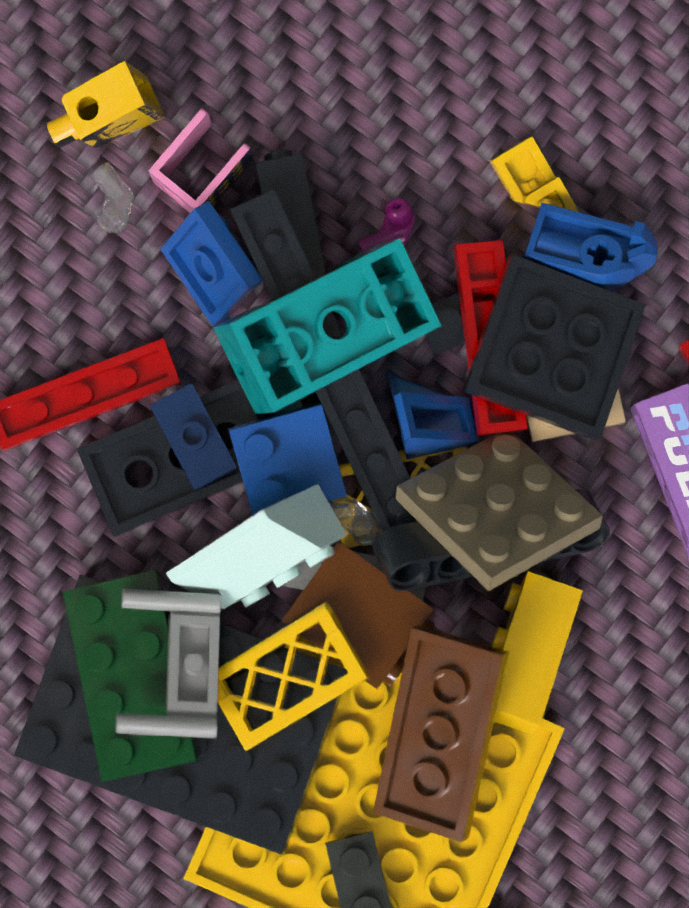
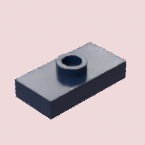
[150,383,238,491]

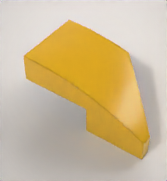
[489,136,579,212]

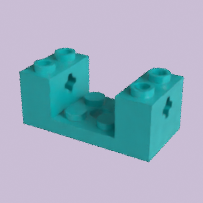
[213,238,442,414]

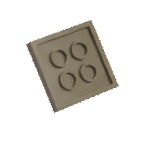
[395,432,603,591]

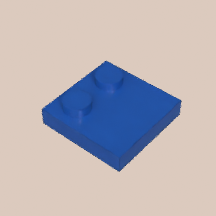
[160,201,263,326]
[228,402,347,516]

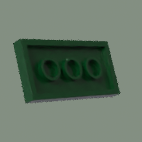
[63,570,199,782]

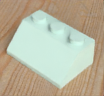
[166,484,347,609]

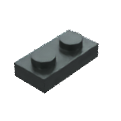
[325,831,391,908]

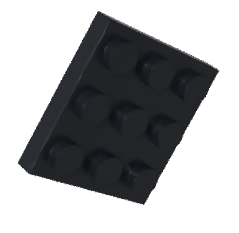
[463,254,646,441]

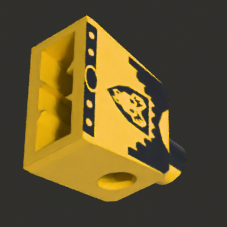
[47,61,165,148]

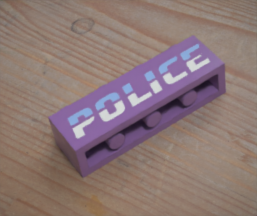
[630,383,689,558]

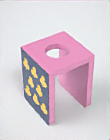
[148,108,253,213]

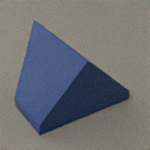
[386,372,479,460]

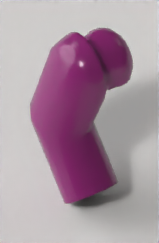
[357,198,415,252]

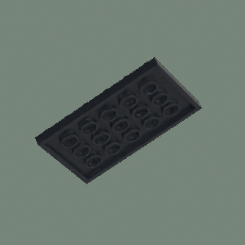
[14,575,348,855]

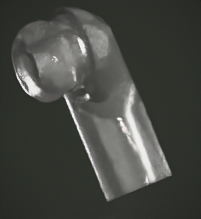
[91,162,135,233]
[329,499,380,546]

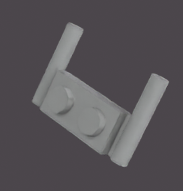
[116,588,221,738]

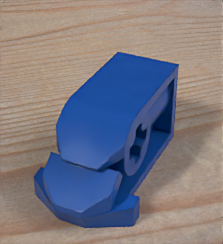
[524,203,658,293]

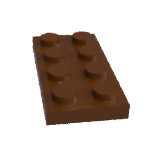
[373,625,509,843]

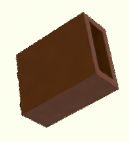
[282,541,435,690]

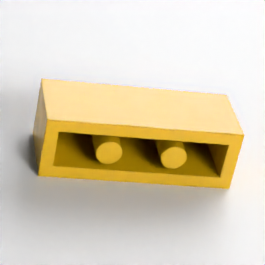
[491,571,583,734]

